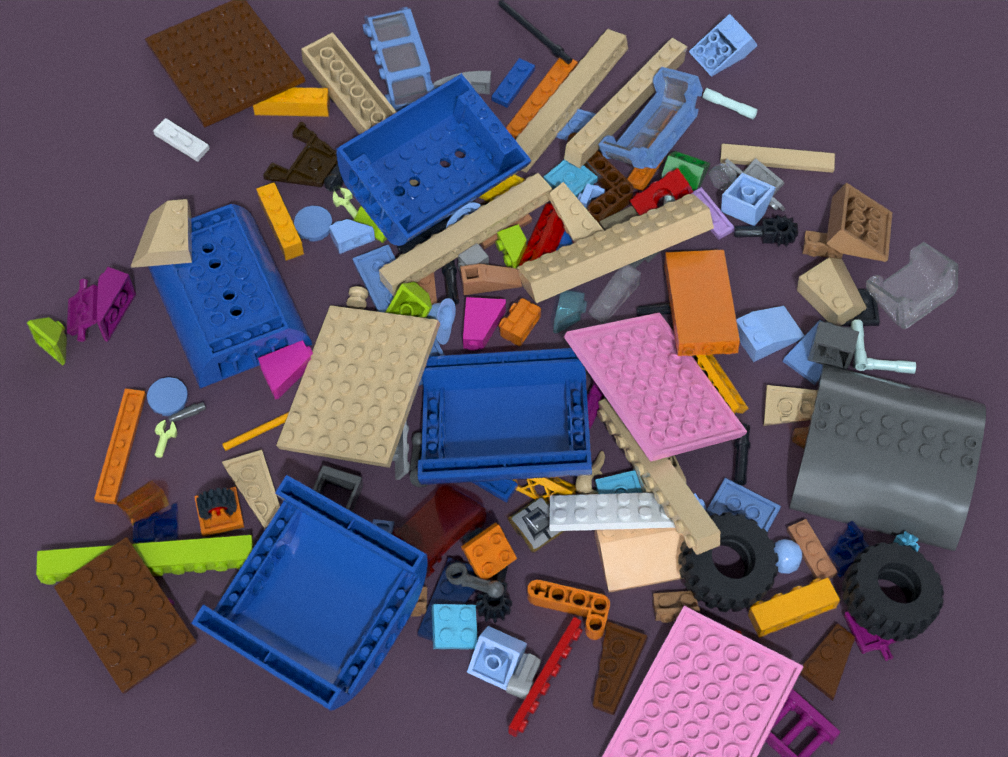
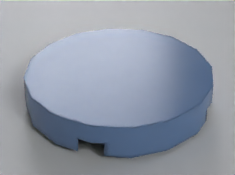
[294,206,333,242]
[147,377,189,416]

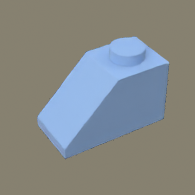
[329,219,375,254]

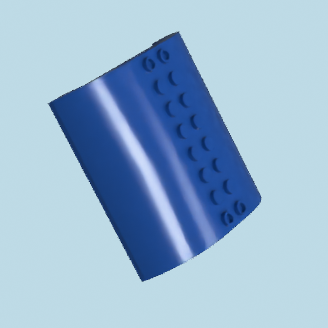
[418,348,592,485]
[191,475,428,711]

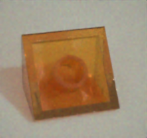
[116,480,169,528]

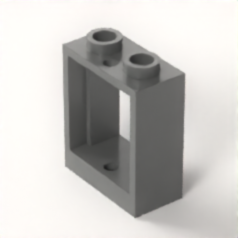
[313,466,363,512]

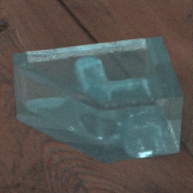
[553,290,587,333]

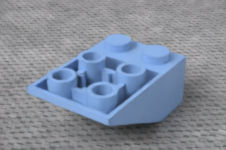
[689,14,758,76]

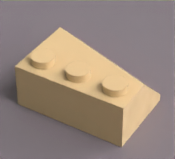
[131,199,192,268]
[797,257,866,326]

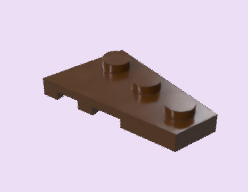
[800,624,855,701]

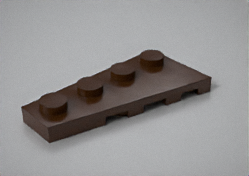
[593,621,648,715]

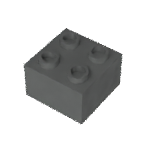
[808,321,859,370]

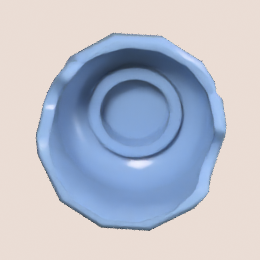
[774,539,802,574]

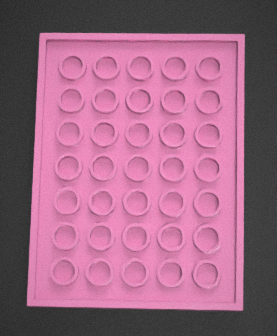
[564,313,747,462]
[602,606,803,757]

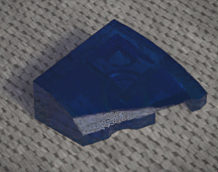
[133,503,179,544]
[828,521,869,577]

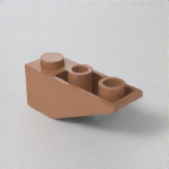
[460,264,522,295]

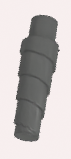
[168,402,206,423]

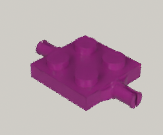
[67,279,98,342]
[844,612,898,661]

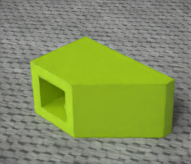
[495,224,526,269]

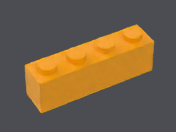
[253,87,330,117]
[256,183,304,261]
[748,578,840,638]

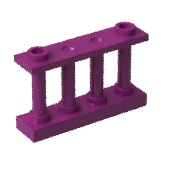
[765,689,841,757]

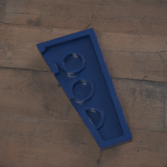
[417,557,477,641]

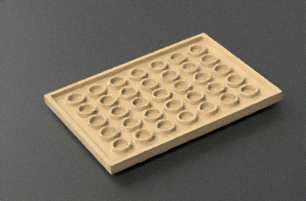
[276,306,440,468]

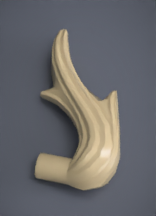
[575,451,605,495]

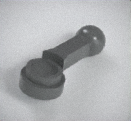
[409,432,427,487]
[446,563,504,598]

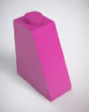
[463,297,506,351]
[258,340,313,400]

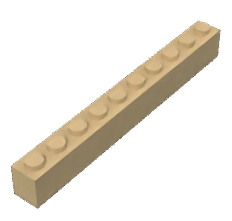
[516,29,628,173]
[564,38,687,169]
[379,173,552,296]
[597,398,720,555]

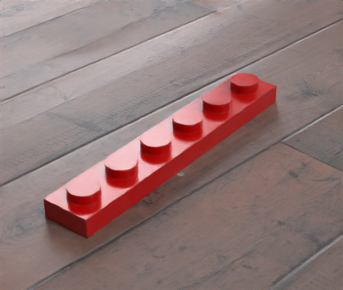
[508,617,583,737]

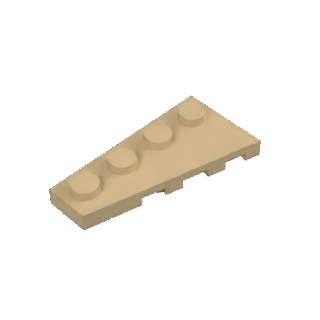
[548,182,604,244]
[763,385,817,426]
[222,450,280,530]

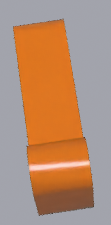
[527,580,610,640]

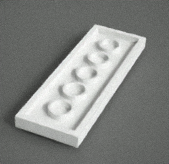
[550,493,675,531]

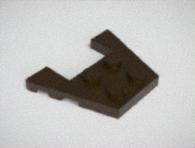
[263,121,337,188]

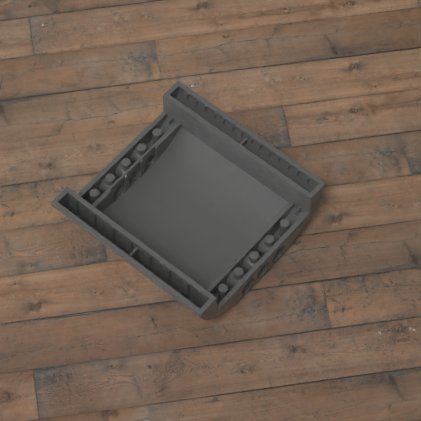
[789,364,986,551]

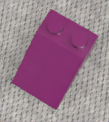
[97,267,136,342]

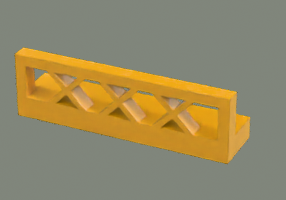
[692,354,749,414]
[513,477,577,507]

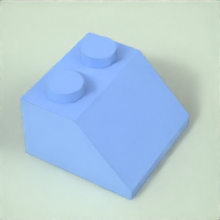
[721,173,776,226]
[467,626,527,690]

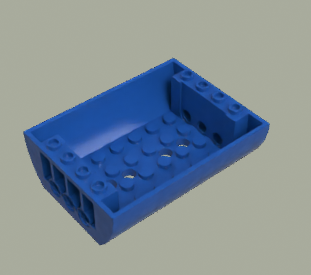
[336,73,532,246]
[148,204,312,388]

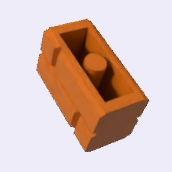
[499,298,541,346]

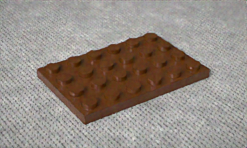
[54,537,198,694]

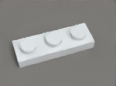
[153,118,210,162]

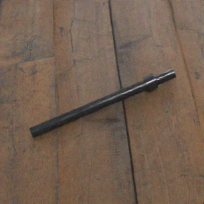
[498,0,573,64]

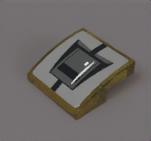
[507,495,564,553]

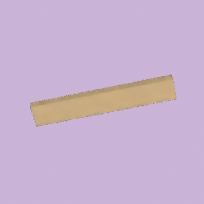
[720,144,835,173]

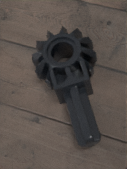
[734,214,799,247]
[476,566,512,623]

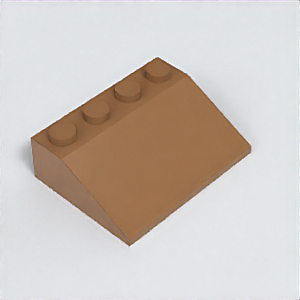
[826,182,892,262]

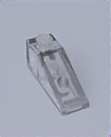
[588,264,641,324]

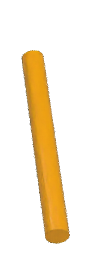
[222,412,289,451]

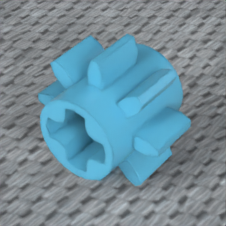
[894,531,920,552]

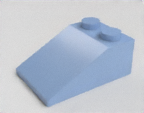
[736,306,804,362]

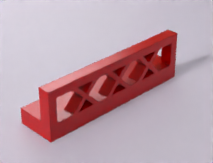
[519,203,565,266]

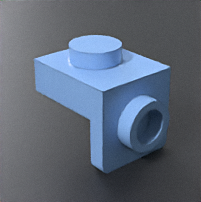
[577,184,605,209]

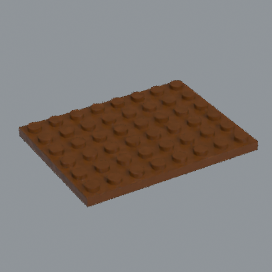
[145,0,305,128]

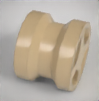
[347,286,368,310]

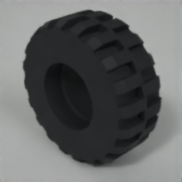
[678,512,779,612]
[842,542,944,641]

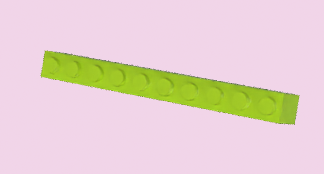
[36,535,254,585]

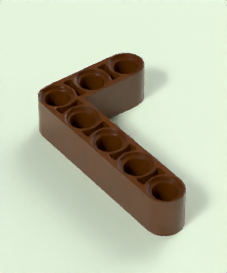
[567,132,634,224]

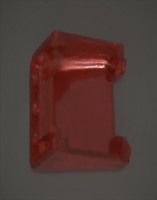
[392,485,486,578]

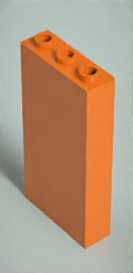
[664,250,740,356]

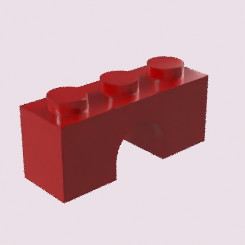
[630,168,694,216]

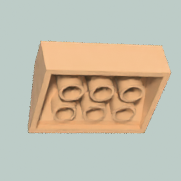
[594,528,685,593]

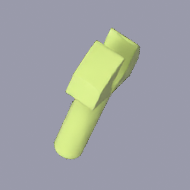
[333,188,358,219]
[155,420,178,458]

